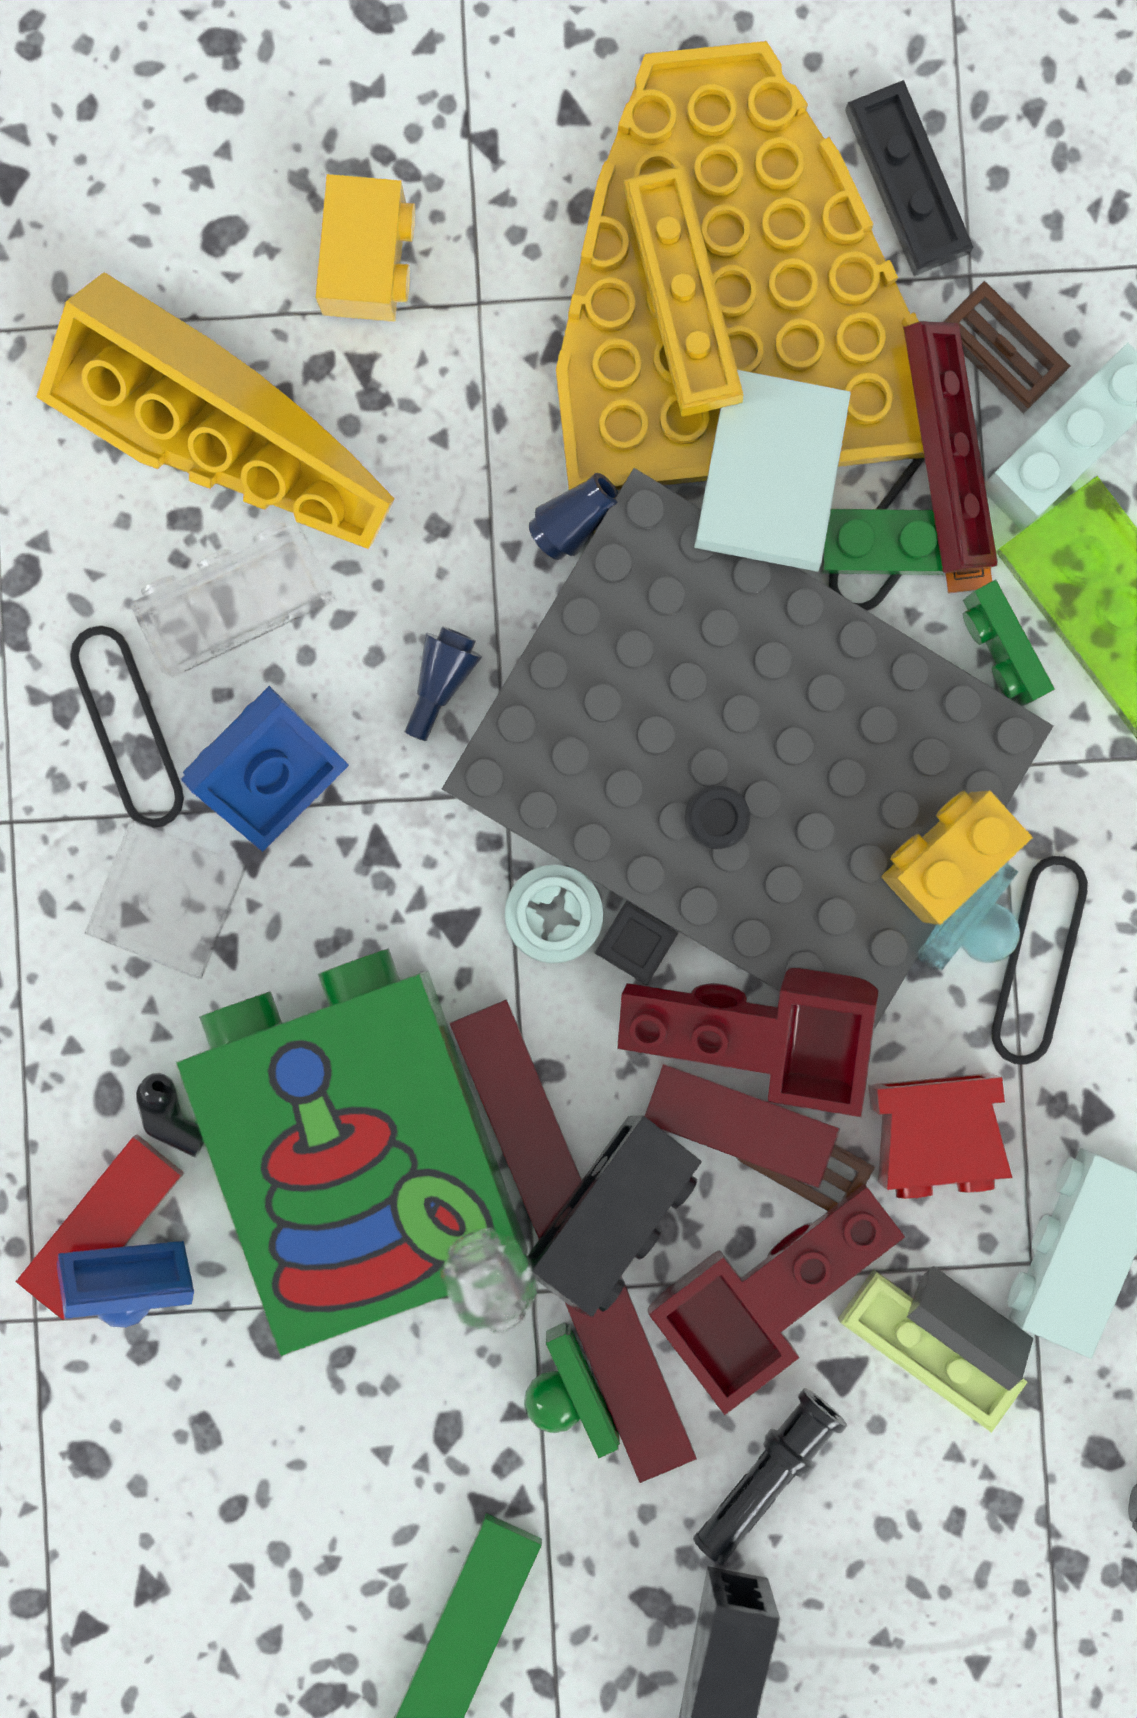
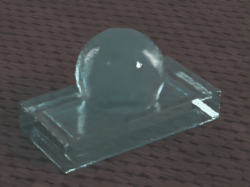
[917,863,1020,971]

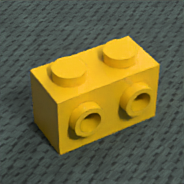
[315,174,415,322]
[881,791,1033,925]

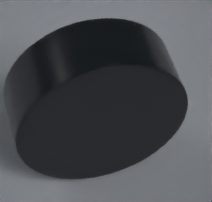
[685,786,750,849]

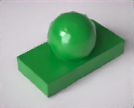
[524,1322,620,1459]

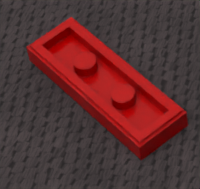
[15,1134,184,1321]

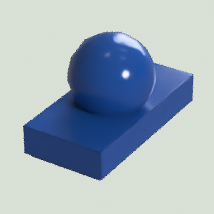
[57,1241,194,1328]

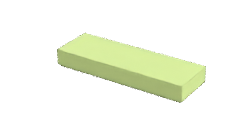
[838,1269,1027,1433]

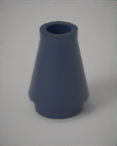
[529,473,618,560]

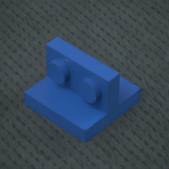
[181,686,349,852]

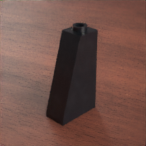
[679,1566,780,1718]

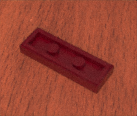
[645,1064,840,1188]

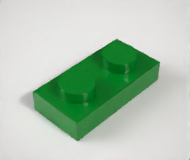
[821,509,945,575]
[962,580,1055,706]

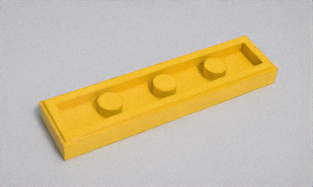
[624,166,744,417]

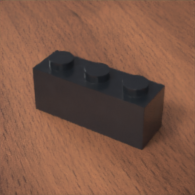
[523,1116,702,1317]

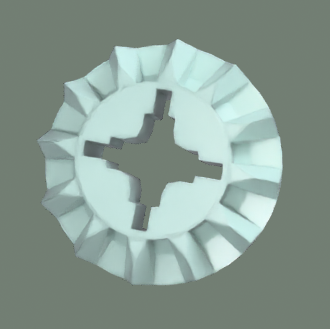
[505,865,603,963]

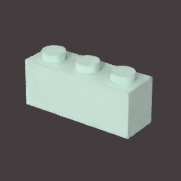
[985,343,1137,531]
[1008,1148,1137,1359]

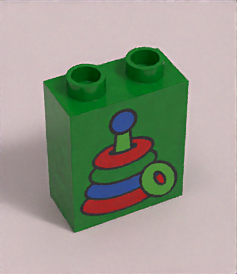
[176,948,528,1357]

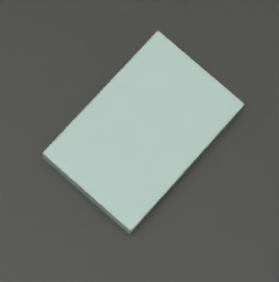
[694,370,851,572]

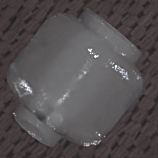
[440,1228,538,1333]

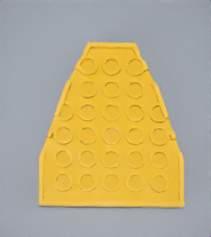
[556,41,925,491]

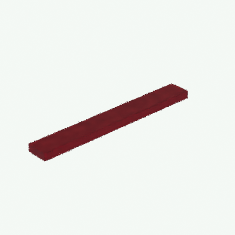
[449,999,697,1483]

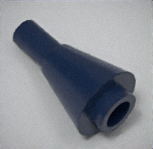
[404,626,482,741]

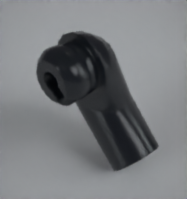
[136,1073,204,1158]

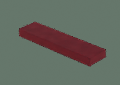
[903,321,998,573]

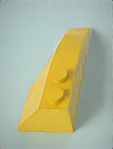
[36,272,395,549]

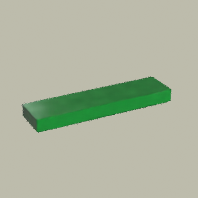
[394,1513,542,1718]

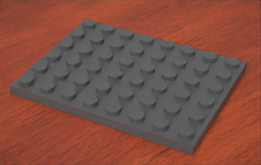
[441,468,1054,1029]

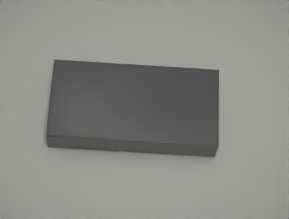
[907,1266,1034,1391]

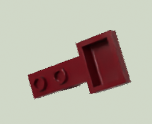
[617,968,879,1117]
[647,1184,905,1415]

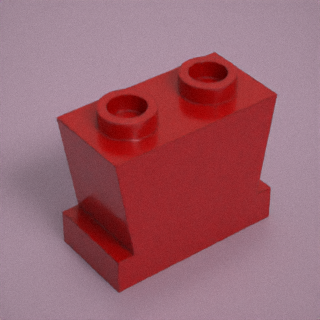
[868,1073,1013,1199]

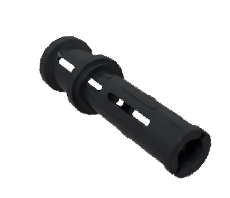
[693,1388,847,1565]

